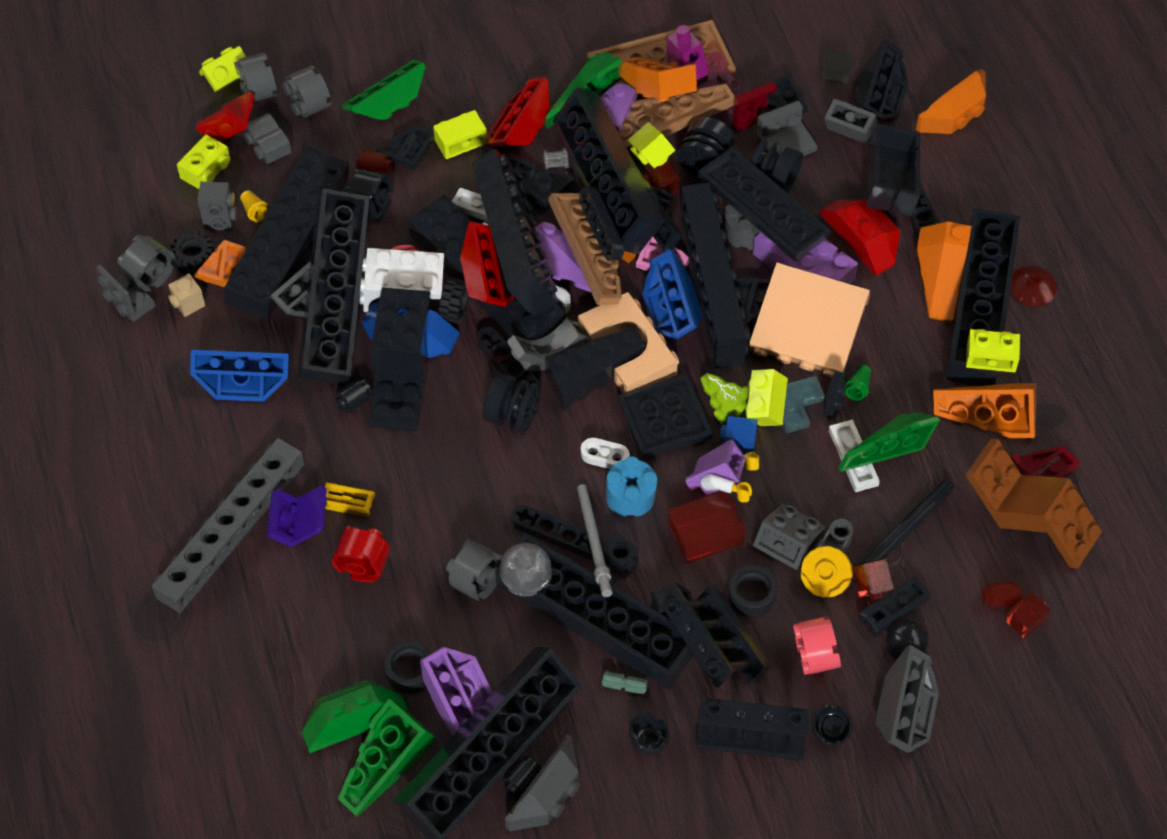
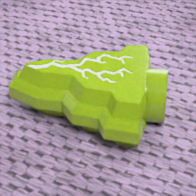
[701,373,750,424]

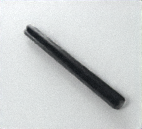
[851,479,954,585]

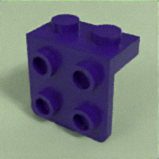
[267,486,327,547]

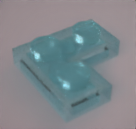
[783,376,825,434]

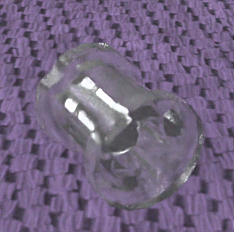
[543,148,569,171]

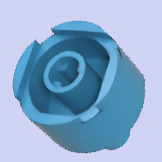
[605,457,657,517]

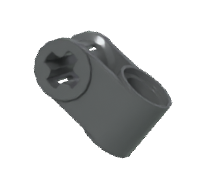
[816,519,853,553]

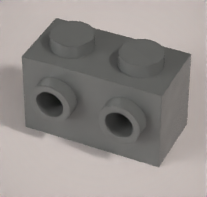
[824,99,878,145]
[197,181,238,230]

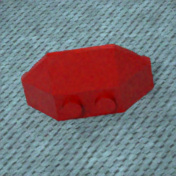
[487,77,550,147]
[819,199,900,276]
[460,222,515,307]

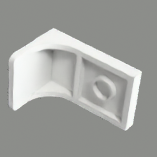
[359,248,444,312]

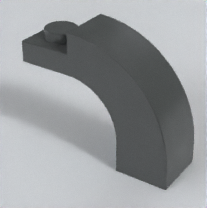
[507,319,592,372]

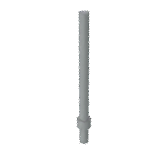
[577,484,612,597]

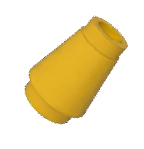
[240,190,269,222]

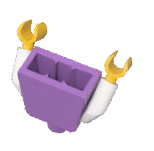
[686,439,759,502]

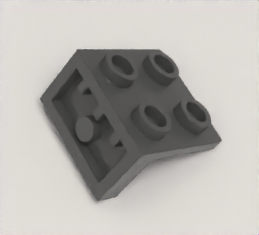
[756,101,818,156]
[96,264,156,322]
[753,503,826,570]

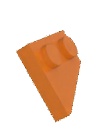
[194,240,246,287]

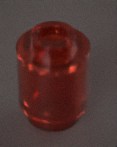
[356,150,392,175]
[981,581,1022,609]

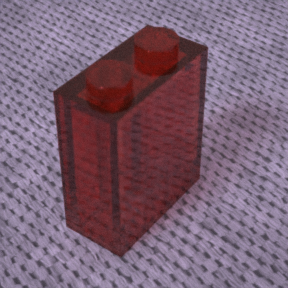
[668,491,747,564]

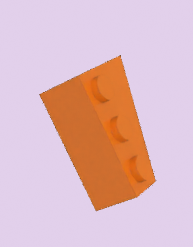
[620,58,697,101]

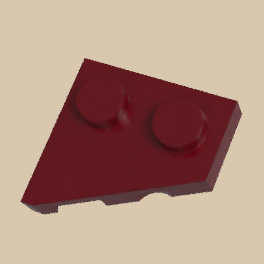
[732,81,778,132]
[1010,446,1081,478]

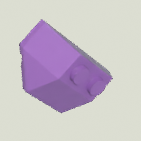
[420,647,493,736]

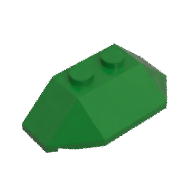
[341,60,426,120]
[301,680,410,753]

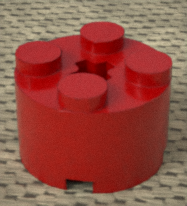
[332,526,391,583]

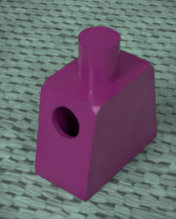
[667,25,709,80]

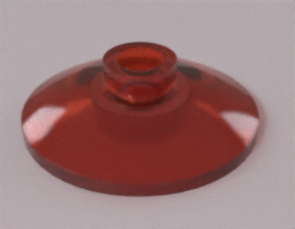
[1010,266,1057,307]

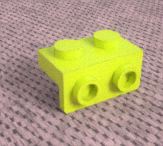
[199,46,246,92]

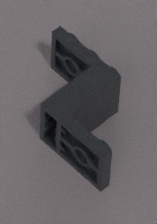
[368,287,431,431]

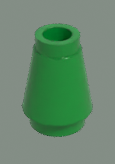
[845,365,872,401]

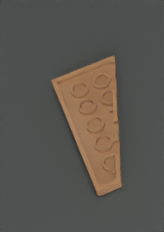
[587,20,736,74]
[618,84,735,153]
[548,193,622,305]

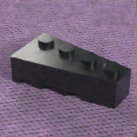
[545,326,645,411]

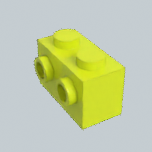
[433,110,488,159]
[628,122,675,168]
[177,134,231,189]
[966,329,1020,373]
[746,369,788,426]

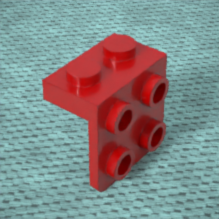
[196,92,254,142]

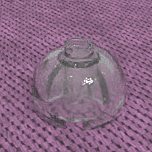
[500,543,552,596]

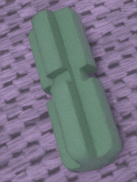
[602,671,648,695]

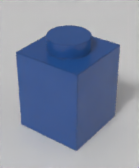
[720,416,758,453]

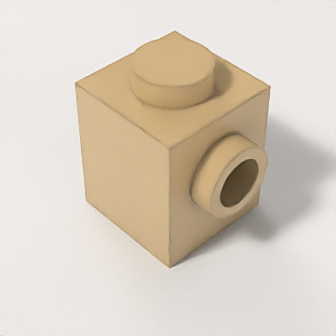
[168,274,205,317]

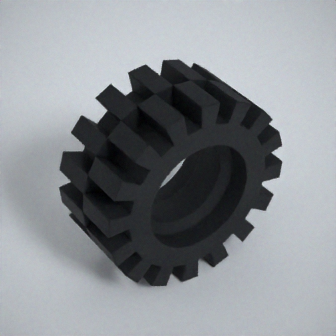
[170,230,214,275]
[439,277,469,323]

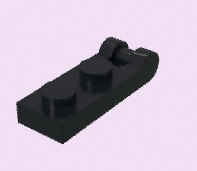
[858,576,932,637]

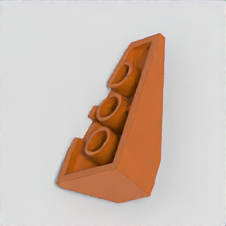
[916,222,971,323]
[933,383,1036,438]

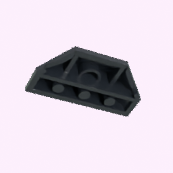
[853,39,909,120]

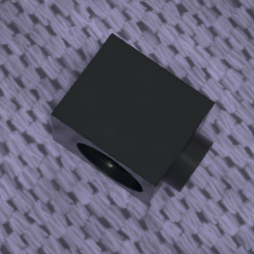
[601,531,639,578]

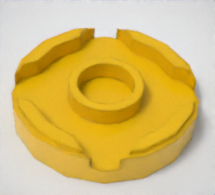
[801,546,853,598]

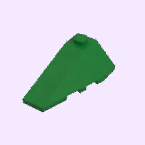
[544,51,623,129]
[838,412,940,472]
[338,698,437,817]

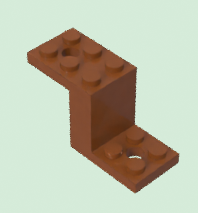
[966,439,1102,569]

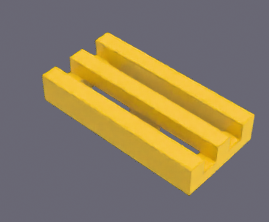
[325,482,375,517]

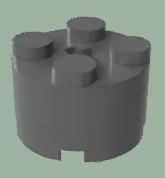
[234,52,277,102]
[282,65,331,118]
[724,204,761,250]
[117,234,175,291]
[446,539,504,601]

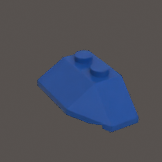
[642,249,703,339]
[362,302,460,358]
[190,350,289,402]

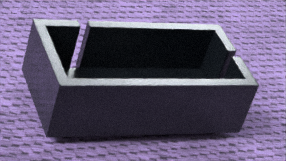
[866,123,921,216]

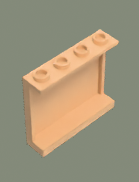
[749,263,870,378]

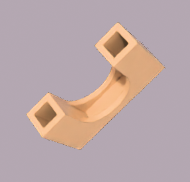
[578,292,679,393]

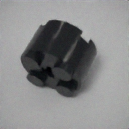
[344,169,393,220]

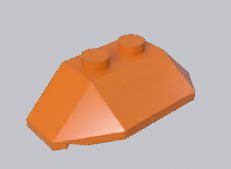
[916,69,986,134]

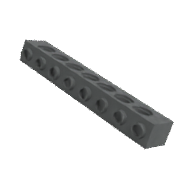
[152,438,305,613]

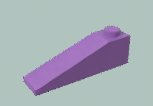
[535,222,591,292]

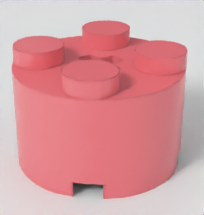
[793,616,841,675]

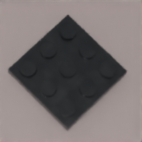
[618,374,713,460]

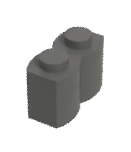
[243,113,292,164]

